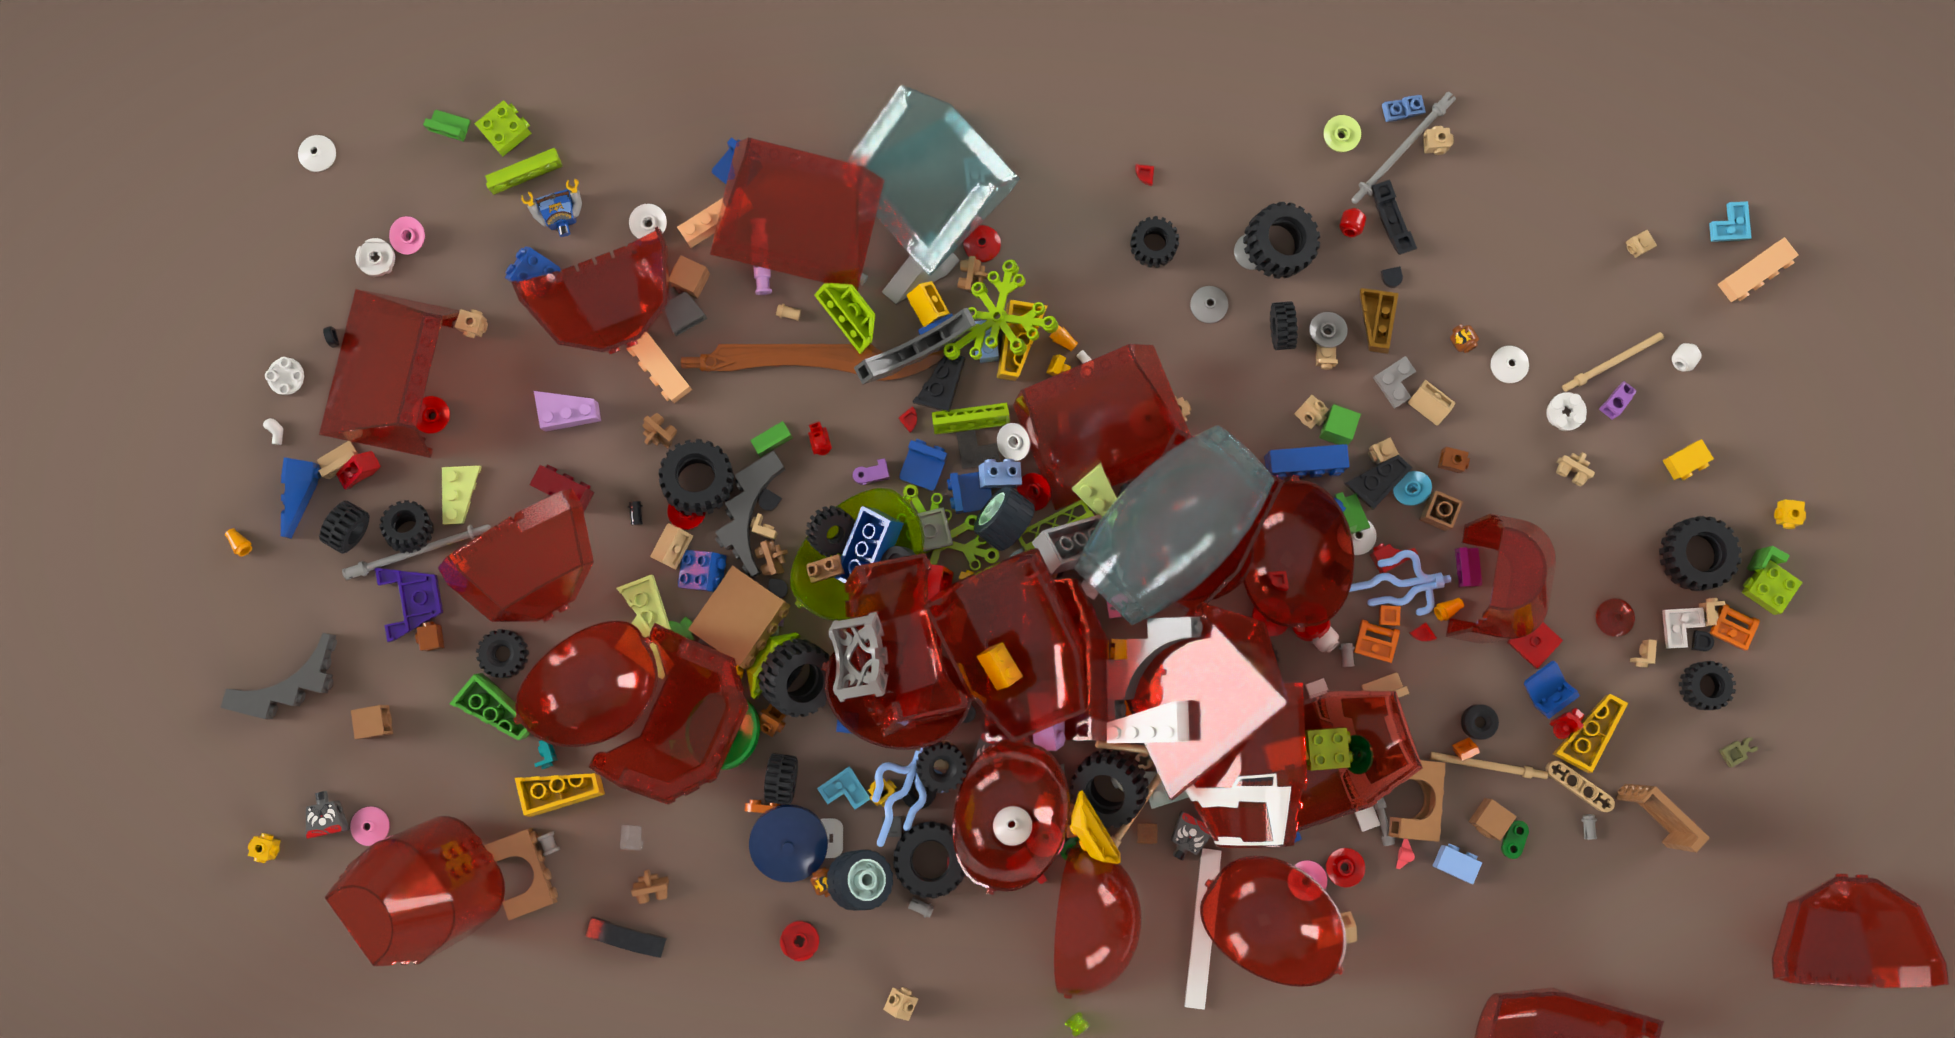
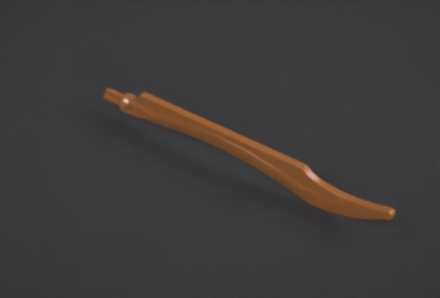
[681,344,945,381]

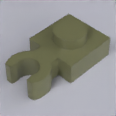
[1719,737,1758,767]

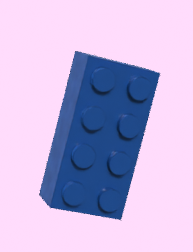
[1264,444,1350,481]
[834,506,904,594]

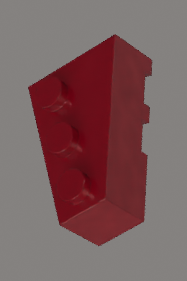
[529,464,595,513]

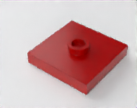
[1507,614,1563,669]

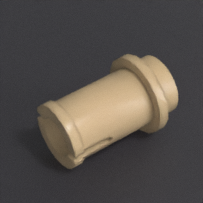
[776,304,801,321]

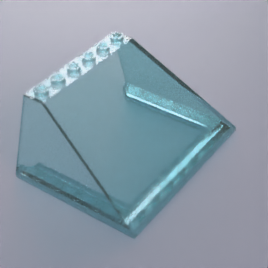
[838,85,1020,275]

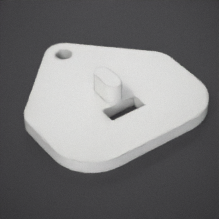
[821,818,843,858]

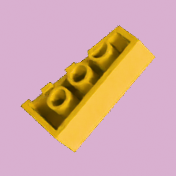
[997,300,1047,381]
[1553,694,1628,773]
[515,773,605,817]

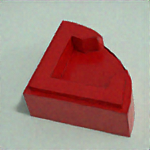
[1135,164,1154,186]
[898,406,917,433]
[1266,571,1289,591]
[1409,622,1437,642]

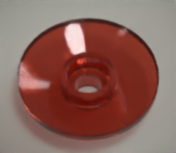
[1596,598,1635,637]

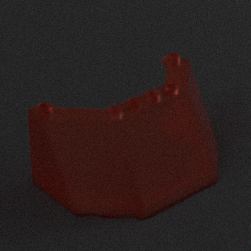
[844,553,968,737]
[589,623,749,805]

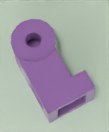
[1599,381,1636,420]
[853,458,890,485]

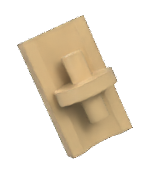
[1556,452,1595,486]

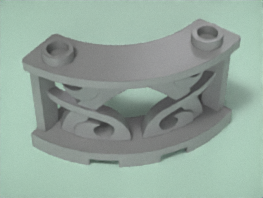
[829,612,888,702]

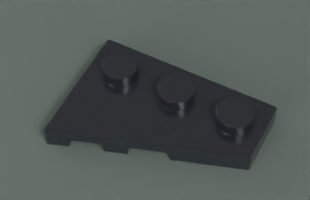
[913,355,965,413]
[1345,455,1413,510]

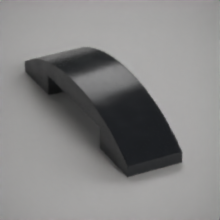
[1372,179,1417,255]
[586,916,667,958]

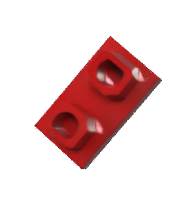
[808,422,832,456]
[1549,708,1585,739]

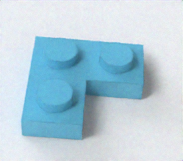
[1709,201,1752,242]
[817,766,870,810]

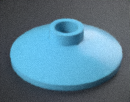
[1393,471,1432,506]

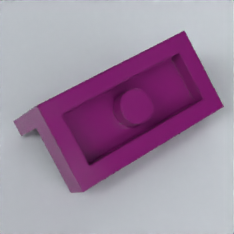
[1455,547,1482,588]

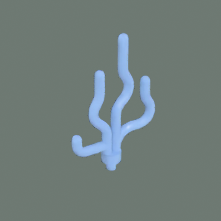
[1342,550,1451,616]
[872,744,944,847]

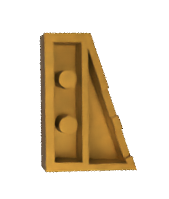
[1360,288,1399,354]

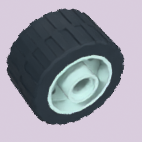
[974,486,1035,551]
[827,850,893,911]

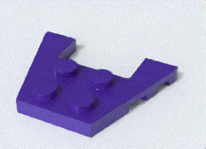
[375,568,443,642]

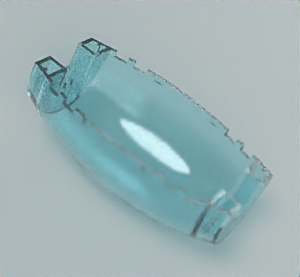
[1074,425,1274,626]

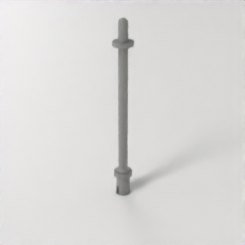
[1352,92,1456,204]
[342,524,491,581]

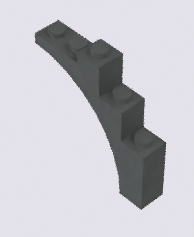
[854,308,976,385]
[715,451,786,578]
[220,633,337,719]

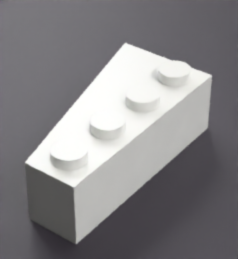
[1106,700,1190,743]

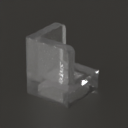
[620,824,643,850]

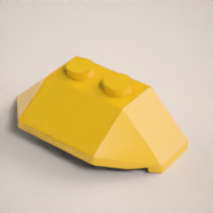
[1070,790,1121,864]

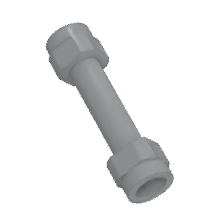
[1372,797,1395,846]

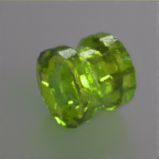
[1065,1012,1090,1037]

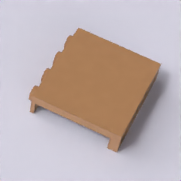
[688,566,791,670]
[1616,784,1710,853]

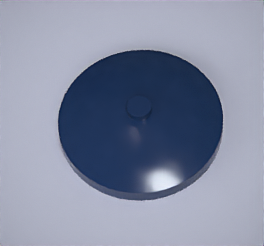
[749,805,828,882]

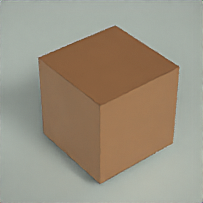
[668,255,710,299]
[1419,491,1463,531]
[351,705,393,739]
[1468,798,1517,841]

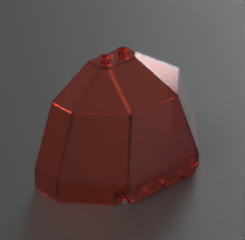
[512,227,670,355]
[438,489,594,623]
[1772,874,1949,988]

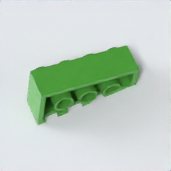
[449,673,539,740]

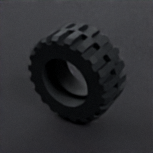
[1243,202,1321,279]
[658,439,734,516]
[1659,516,1742,591]
[759,639,836,718]
[1070,749,1149,829]
[893,821,968,899]

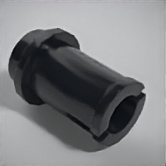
[628,501,643,525]

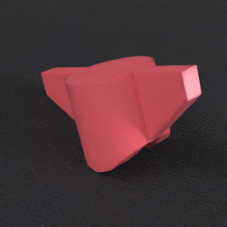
[1396,839,1415,869]

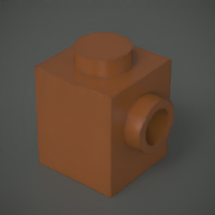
[1437,447,1470,473]
[415,622,445,651]

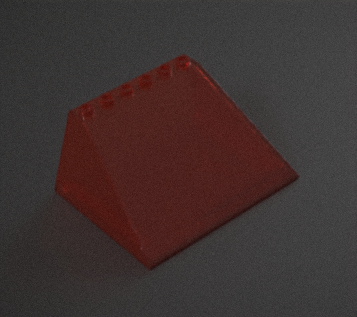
[710,137,885,291]
[319,289,460,458]
[1013,344,1197,510]
[1126,602,1290,801]

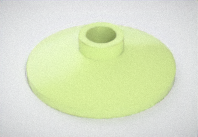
[1323,115,1361,152]

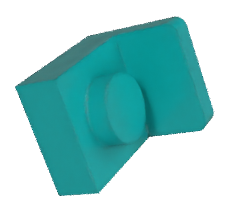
[534,738,558,770]

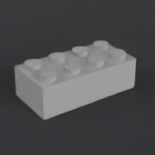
[1032,515,1119,575]

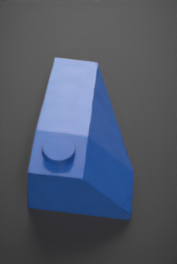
[281,458,321,539]

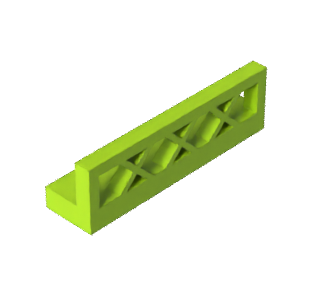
[485,148,563,195]
[932,403,1010,435]
[1018,499,1094,554]

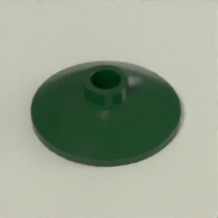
[1347,735,1373,774]

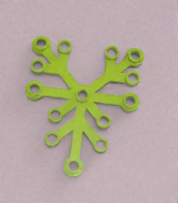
[944,260,1058,360]
[898,484,999,583]

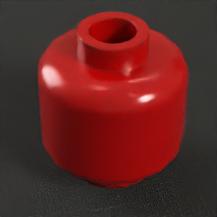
[1339,208,1366,237]

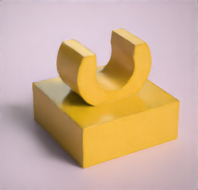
[1046,354,1071,376]

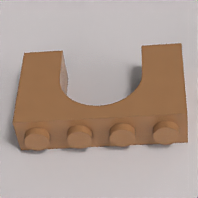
[1389,758,1445,842]
[483,828,558,921]

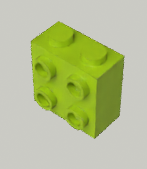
[474,100,532,157]
[1741,560,1803,615]
[1304,727,1353,771]

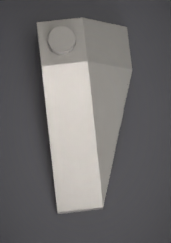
[882,232,960,304]

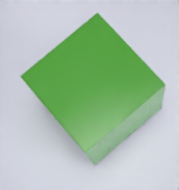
[1319,404,1361,446]

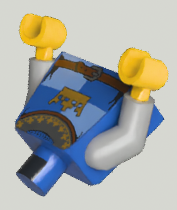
[521,179,582,237]

